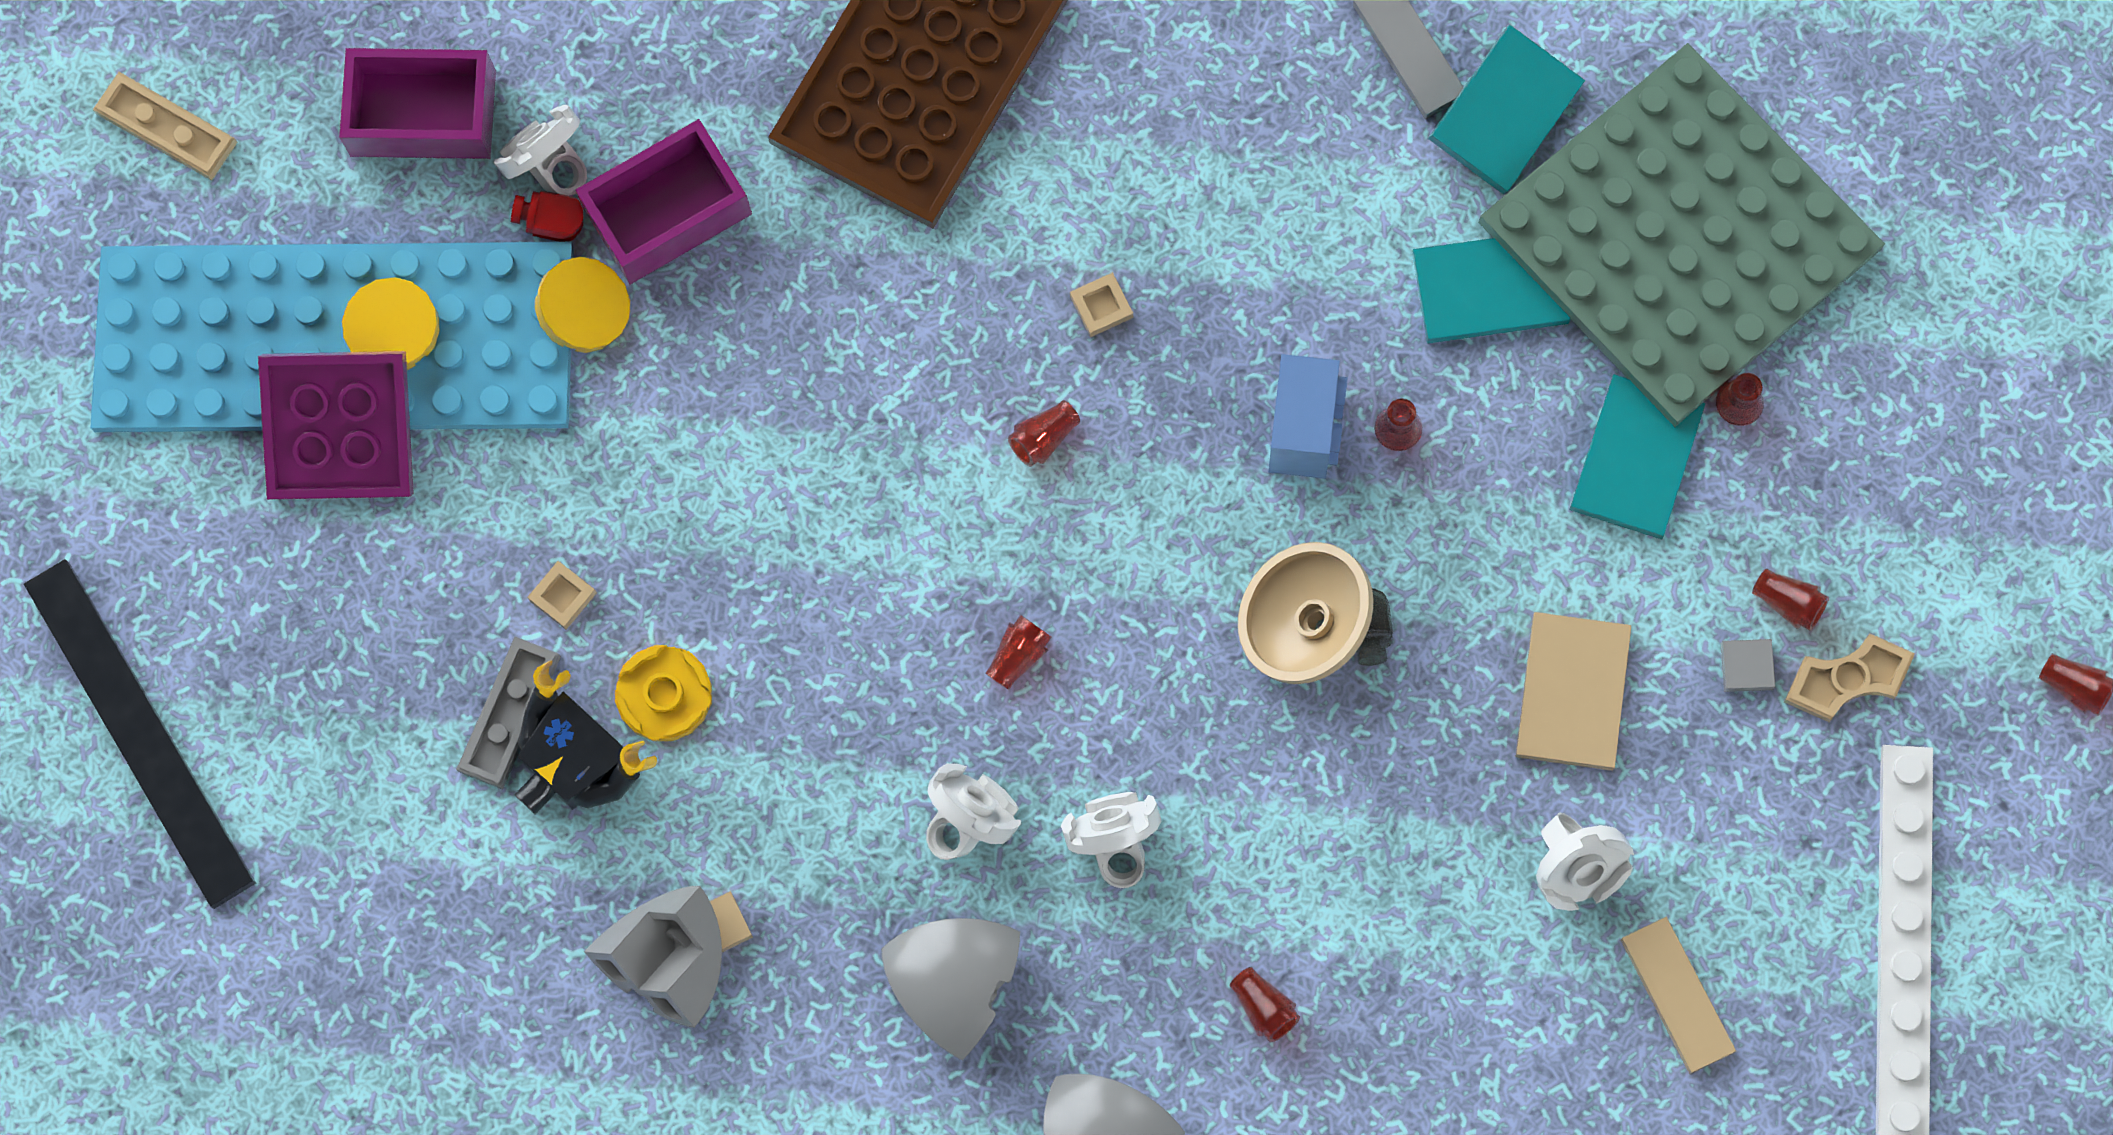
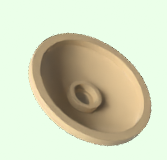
[1238,542,1373,684]

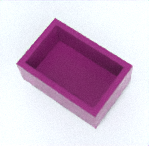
[339,48,496,159]
[575,119,752,285]

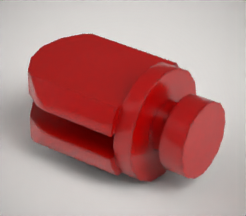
[511,190,583,242]

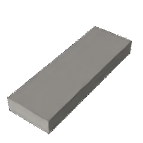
[1353,0,1464,120]
[456,637,561,789]

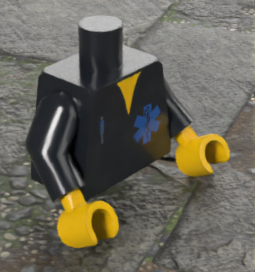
[514,660,657,815]

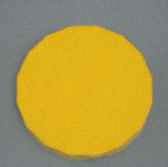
[535,257,630,353]
[342,277,440,370]
[615,645,712,741]

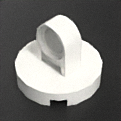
[493,105,587,196]
[926,763,1021,860]
[1061,792,1161,888]
[1536,812,1634,911]

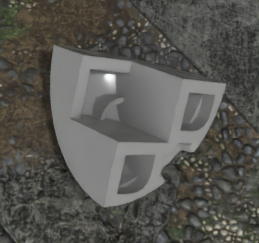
[584,886,722,1028]
[881,918,1020,1060]
[1043,1074,1185,1135]

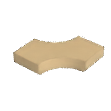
[1784,633,1915,722]

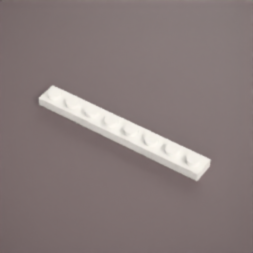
[1876,745,1933,1135]

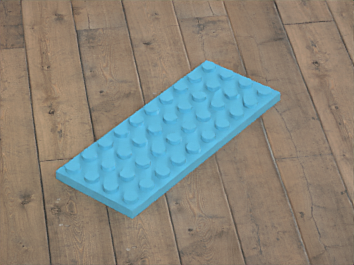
[90,242,574,432]

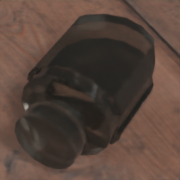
[1356,588,1393,666]

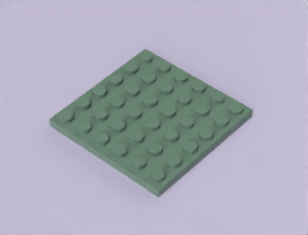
[1478,43,1885,427]

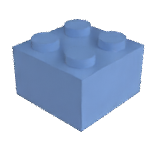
[1268,354,1348,479]

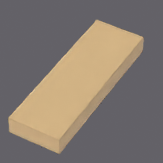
[93,72,238,181]
[1621,916,1736,1074]

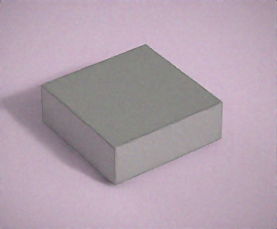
[1720,639,1775,692]

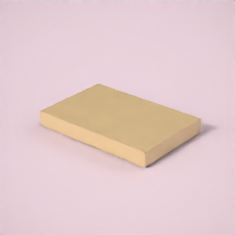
[1515,612,1631,771]

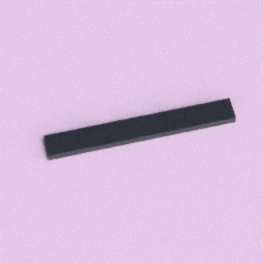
[24,559,256,909]

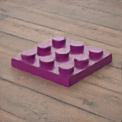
[258,351,414,500]

